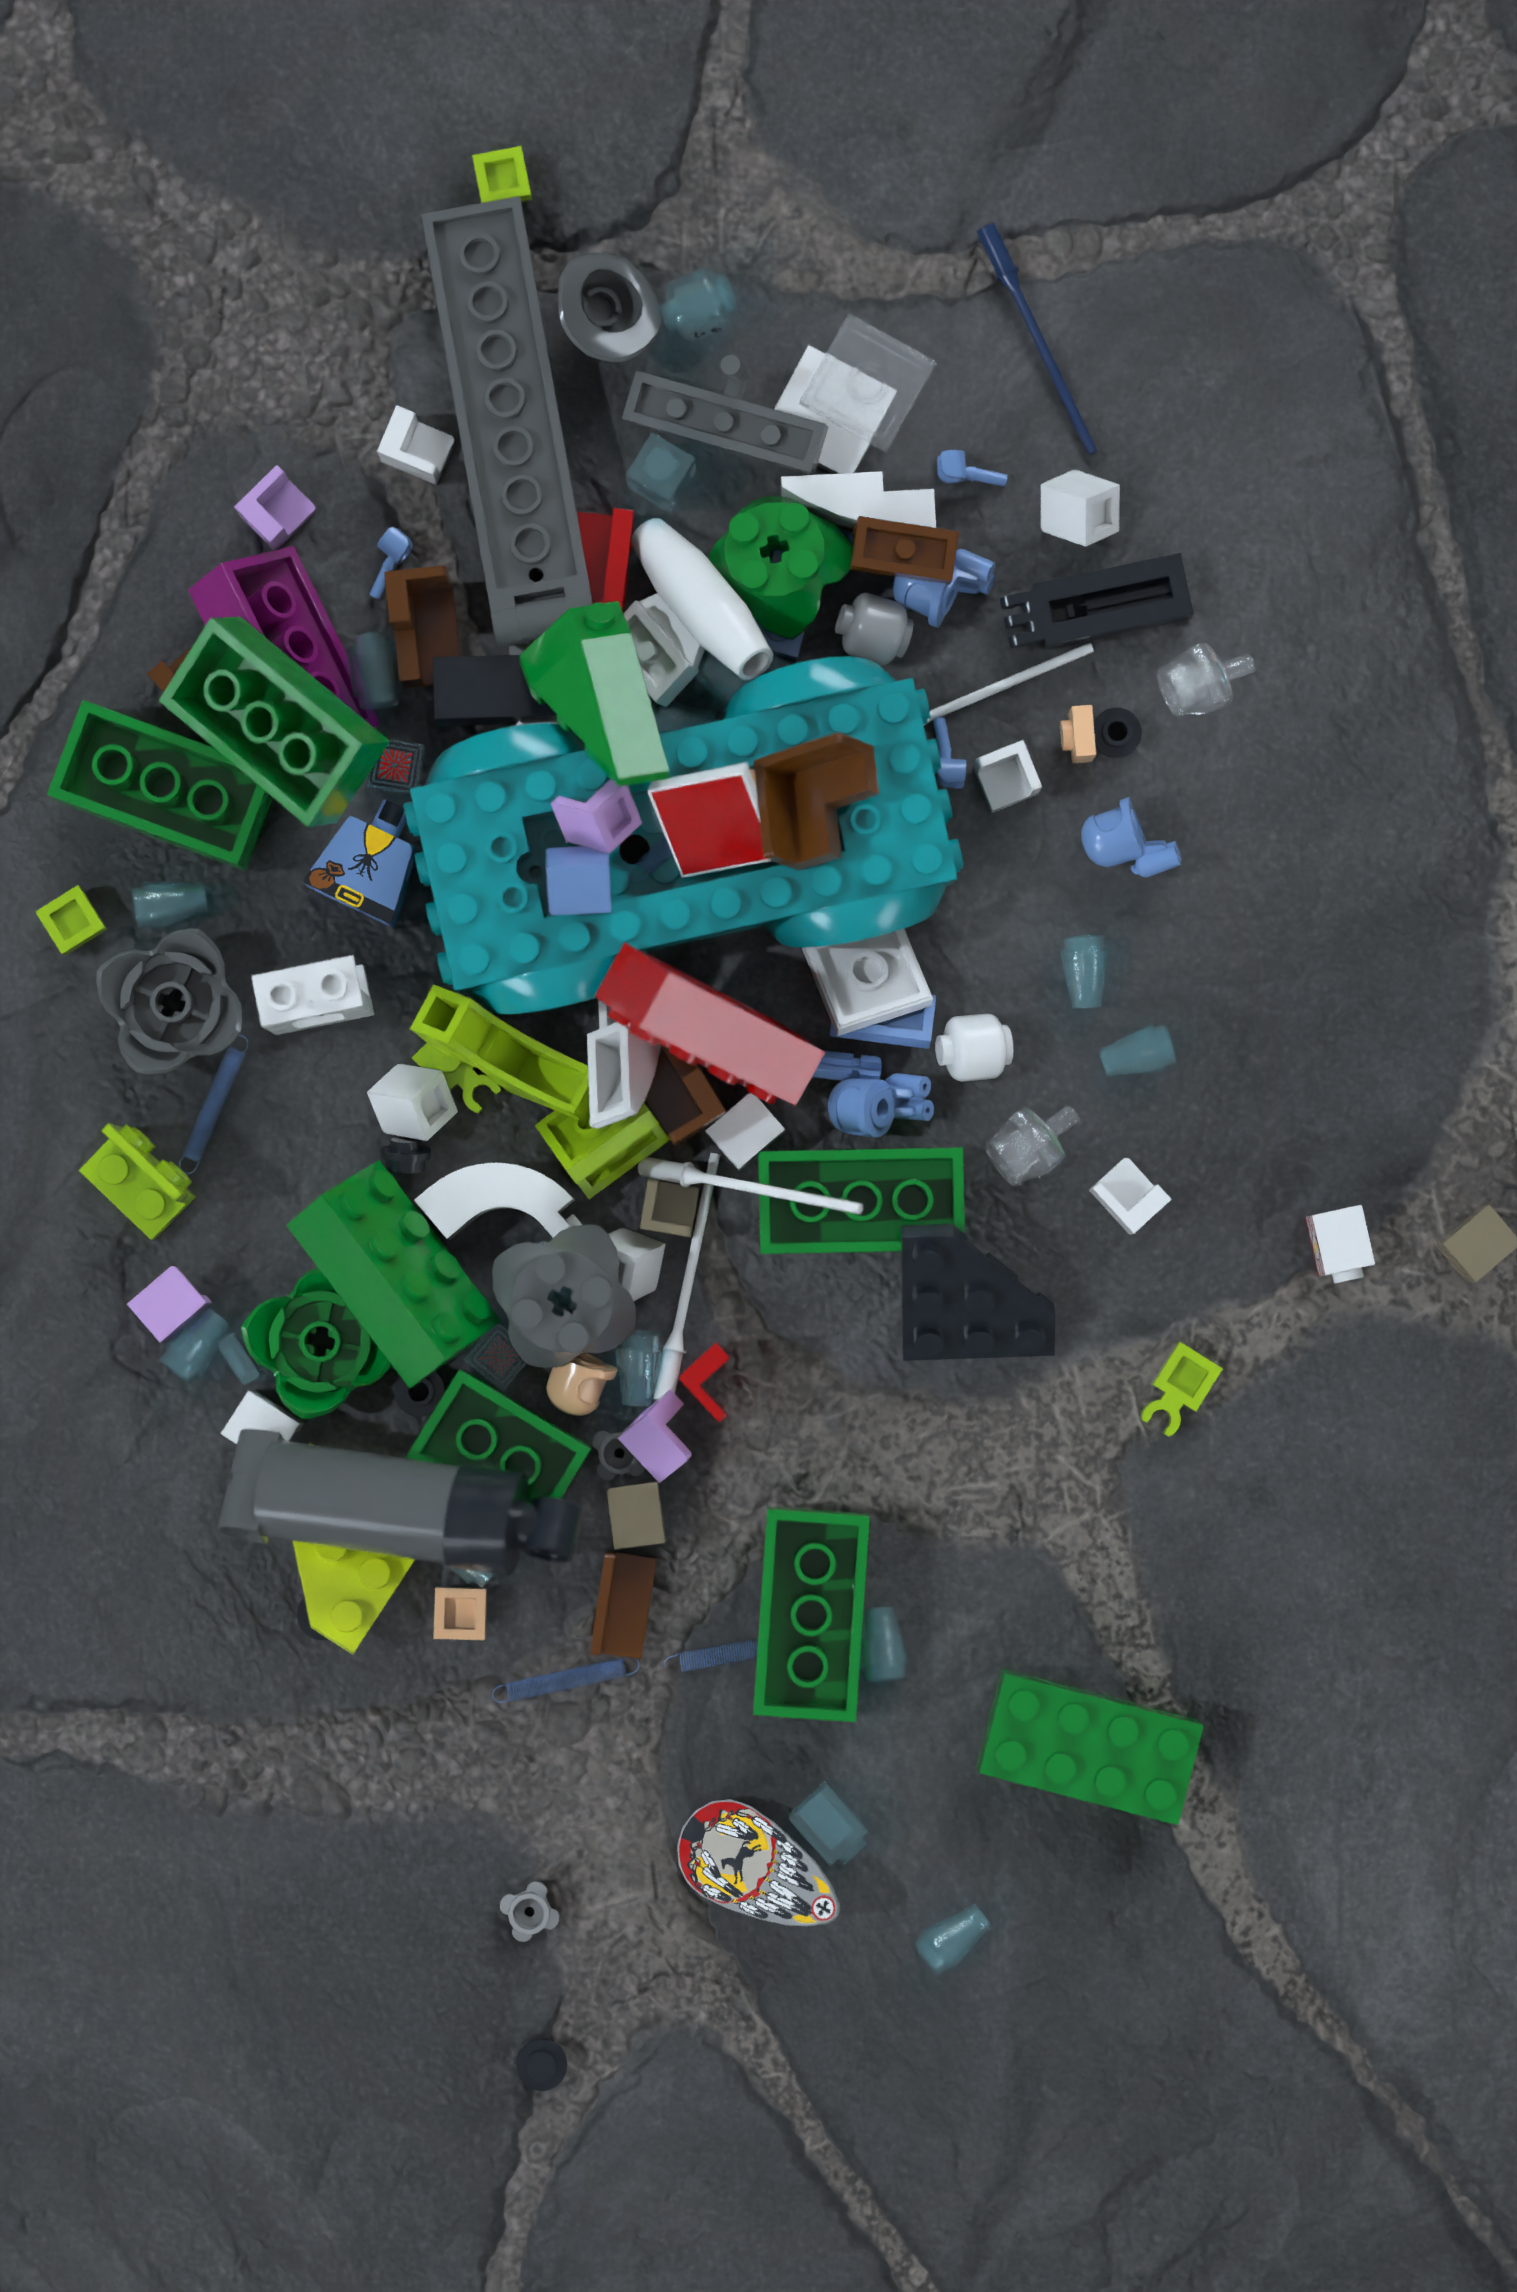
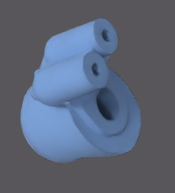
[893,549,996,628]
[1081,797,1182,877]
[828,1073,934,1137]

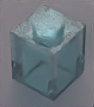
[626,432,696,513]
[789,1780,868,1866]

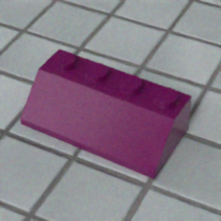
[188,546,381,728]

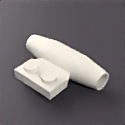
[624,518,773,707]

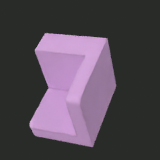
[234,465,316,550]
[551,779,642,854]
[127,1266,212,1343]
[618,1389,692,1483]

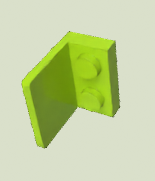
[79,1123,196,1241]

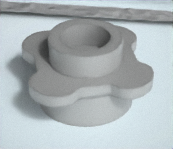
[500,1881,559,1942]

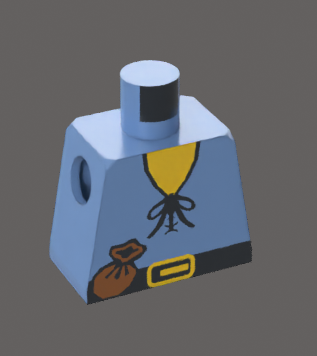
[303,799,417,928]

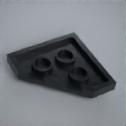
[901,1224,1055,1361]

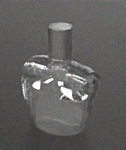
[1157,643,1255,716]
[985,1105,1079,1186]

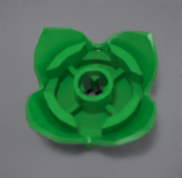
[708,496,853,640]
[241,1268,391,1419]

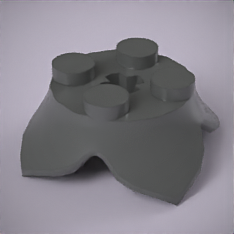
[96,929,243,1075]
[492,1224,636,1367]

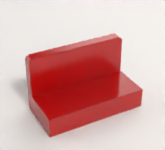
[577,508,635,614]
[678,1342,730,1423]

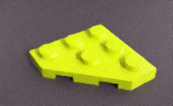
[292,1443,416,1655]

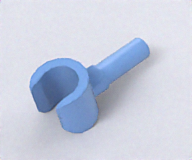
[937,450,1007,487]
[369,527,413,600]
[933,717,966,788]

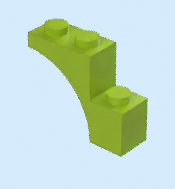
[410,984,590,1121]

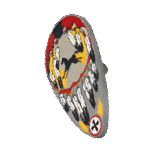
[677,1799,840,1926]

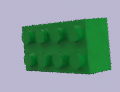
[159,617,390,827]
[47,700,273,871]
[758,1148,965,1255]
[286,1160,501,1389]
[753,1506,870,1722]
[976,1668,1204,1825]

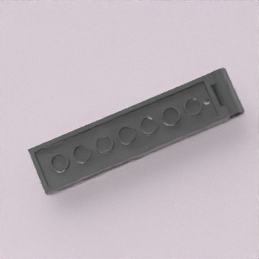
[421,196,593,648]

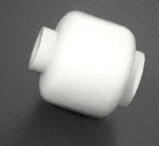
[935,1014,1013,1082]

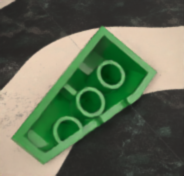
[519,601,669,787]

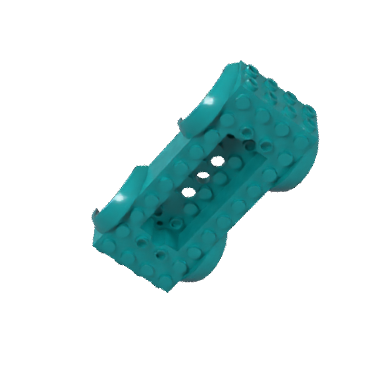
[404,656,964,1014]

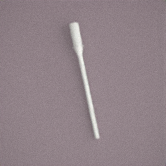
[923,643,1094,726]
[653,1153,720,1400]
[638,1157,863,1214]

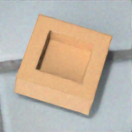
[1060,705,1096,763]
[434,1586,487,1640]

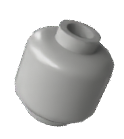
[835,592,914,665]

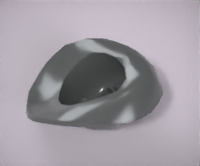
[558,252,662,362]

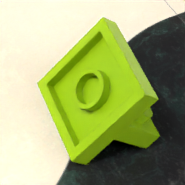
[535,1102,670,1199]

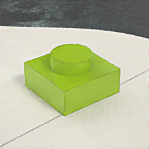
[472,146,532,203]
[35,885,108,956]

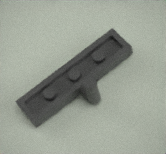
[622,355,829,475]

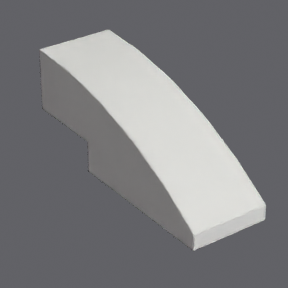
[781,471,936,529]
[587,999,661,1129]

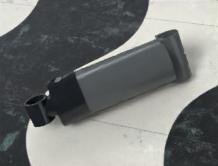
[217,1429,582,1576]

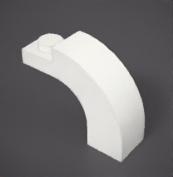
[414,1163,583,1240]

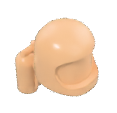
[546,1353,618,1416]

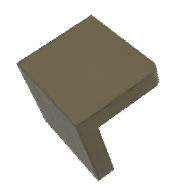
[640,1178,699,1238]
[1435,1204,1517,1283]
[607,1480,666,1550]

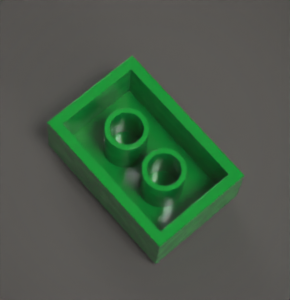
[406,1368,593,1503]

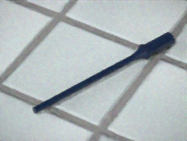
[977,223,1097,455]

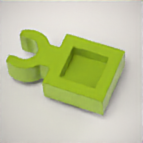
[412,1043,502,1114]
[1140,1342,1223,1437]

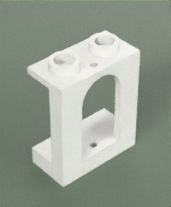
[251,955,374,1035]

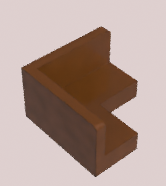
[384,565,461,689]
[754,732,879,871]
[645,1045,726,1148]

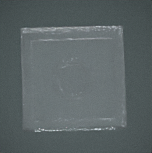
[799,314,937,453]

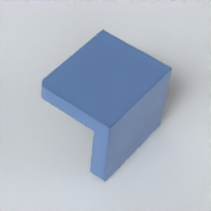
[546,846,611,915]

